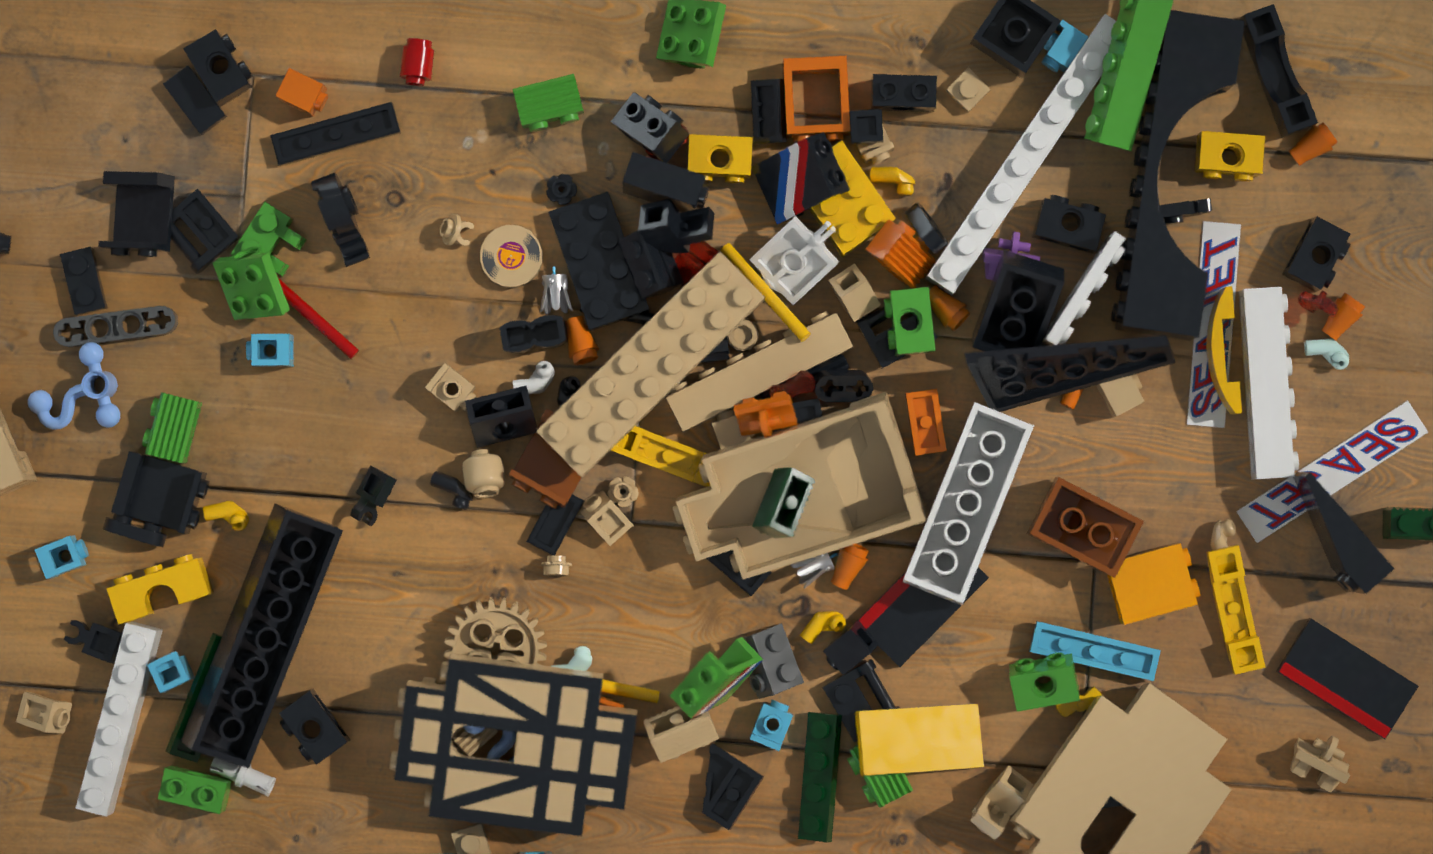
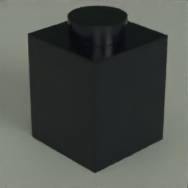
[823,620,878,675]

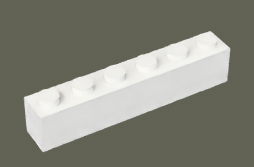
[1239,287,1299,480]
[75,622,163,817]

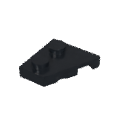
[702,743,764,830]

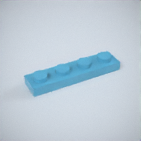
[1029,621,1161,681]

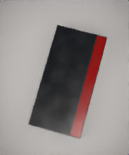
[855,567,989,667]
[1276,618,1419,740]

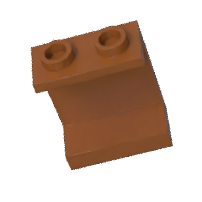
[509,408,582,509]

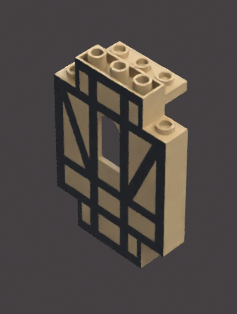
[390,654,637,836]

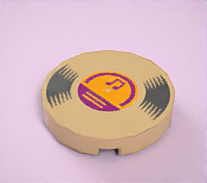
[480,225,543,288]

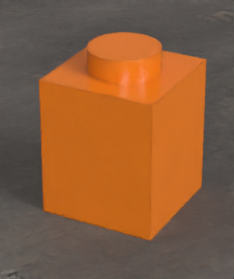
[276,68,328,117]

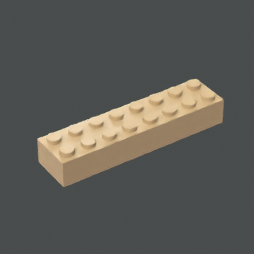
[537,252,765,477]

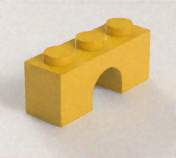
[106,554,214,625]

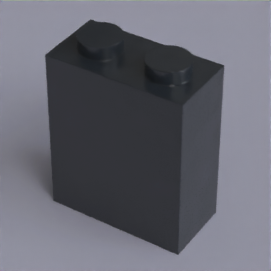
[623,152,709,212]

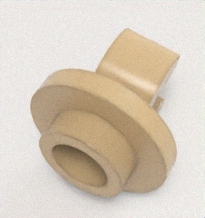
[440,214,474,245]

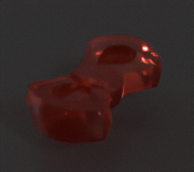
[1298,291,1338,318]
[769,370,815,399]

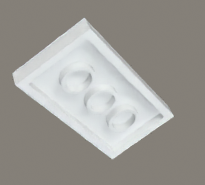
[1041,232,1126,346]

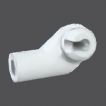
[513,361,555,394]

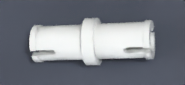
[210,757,276,797]

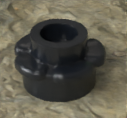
[546,174,577,205]

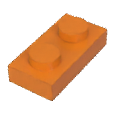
[905,388,947,456]

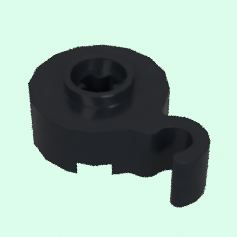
[311,172,370,267]

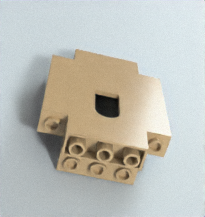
[1010,683,1232,854]

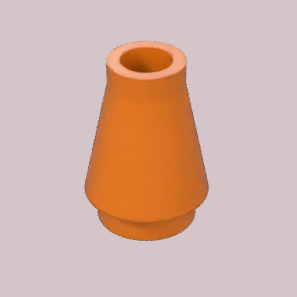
[1289,122,1338,166]
[929,285,970,331]
[1321,292,1365,341]
[565,316,599,365]
[830,543,869,590]

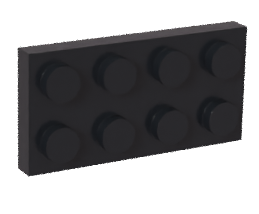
[549,192,649,331]

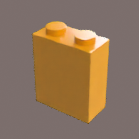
[1107,543,1200,625]

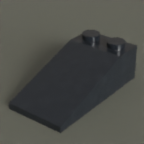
[1293,472,1395,594]

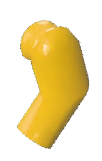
[870,167,916,196]
[203,501,249,531]
[799,611,846,644]

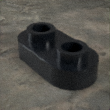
[103,513,167,547]

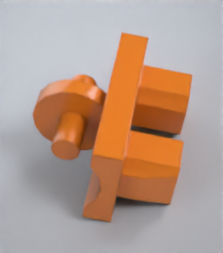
[734,391,797,437]

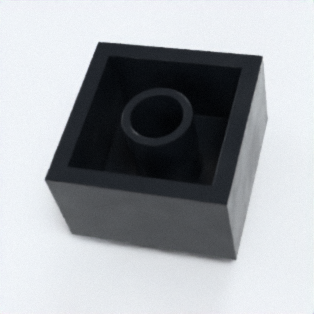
[970,0,1061,78]

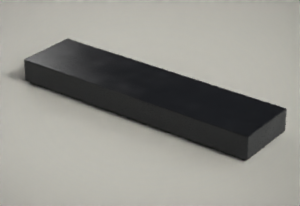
[270,102,401,166]

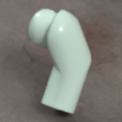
[1304,339,1349,370]
[551,646,593,671]

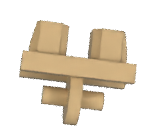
[1290,735,1350,792]

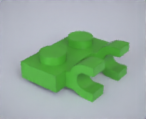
[231,202,306,277]

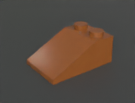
[1026,477,1144,578]

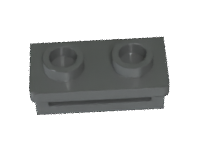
[743,623,804,699]

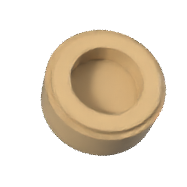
[727,319,758,351]

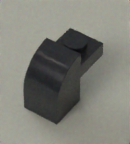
[638,199,715,254]

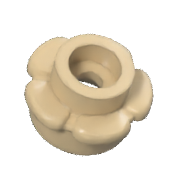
[607,476,639,507]
[541,556,572,577]

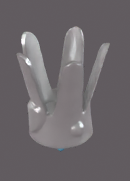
[540,266,573,314]
[791,553,838,589]

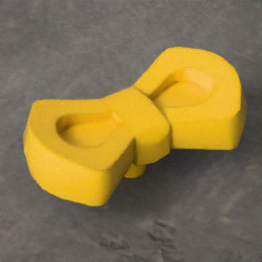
[1055,687,1102,718]

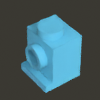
[1041,19,1088,72]
[246,334,294,367]
[35,535,89,579]
[147,651,195,693]
[749,699,793,751]

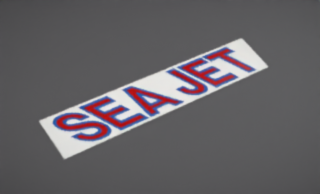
[1187,221,1241,428]
[1236,401,1428,543]

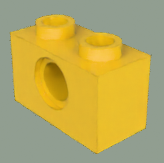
[1194,131,1265,182]
[688,134,753,183]

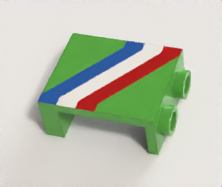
[670,637,763,719]

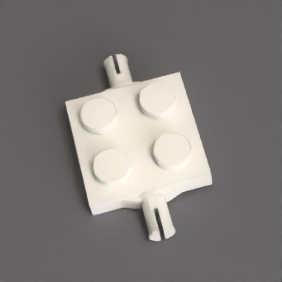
[749,216,839,305]

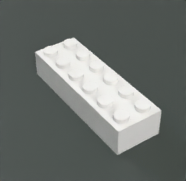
[903,402,1034,606]

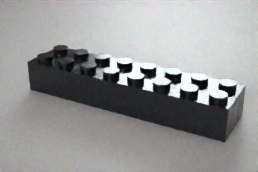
[180,503,343,768]

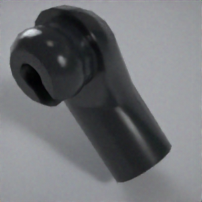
[557,376,581,407]
[430,471,473,510]

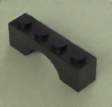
[1239,4,1318,138]

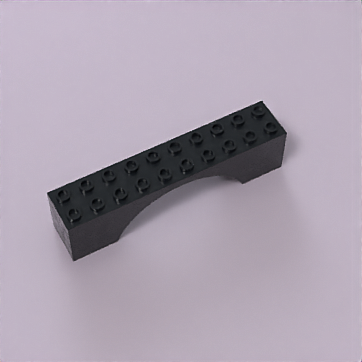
[1111,10,1245,341]

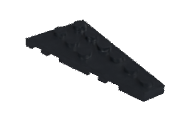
[965,335,1176,412]

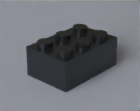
[972,250,1065,351]

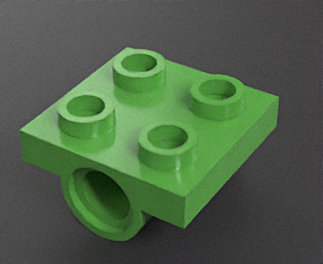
[656,0,726,69]
[213,247,290,320]

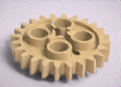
[444,597,547,665]

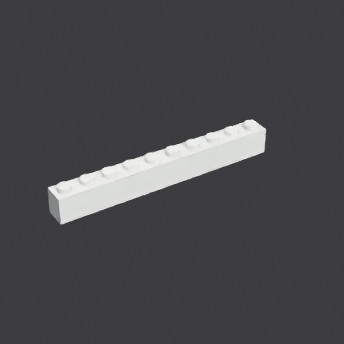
[925,14,1117,295]

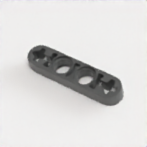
[53,306,178,347]

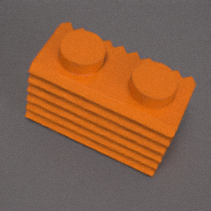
[865,219,936,289]

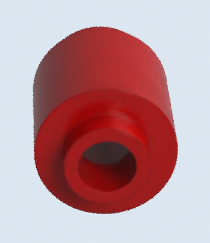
[400,38,435,86]

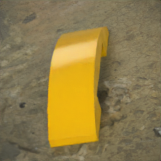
[1206,286,1242,415]
[611,426,711,487]
[1207,544,1266,675]

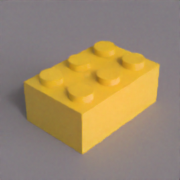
[809,141,896,257]

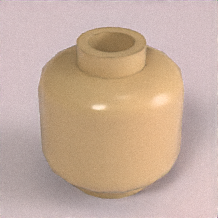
[462,449,506,498]

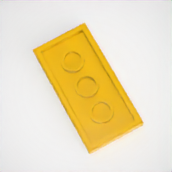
[855,704,984,776]

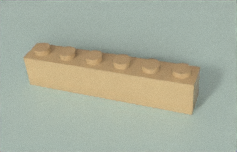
[666,311,854,432]

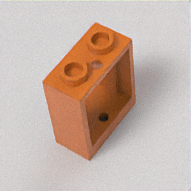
[783,56,850,143]

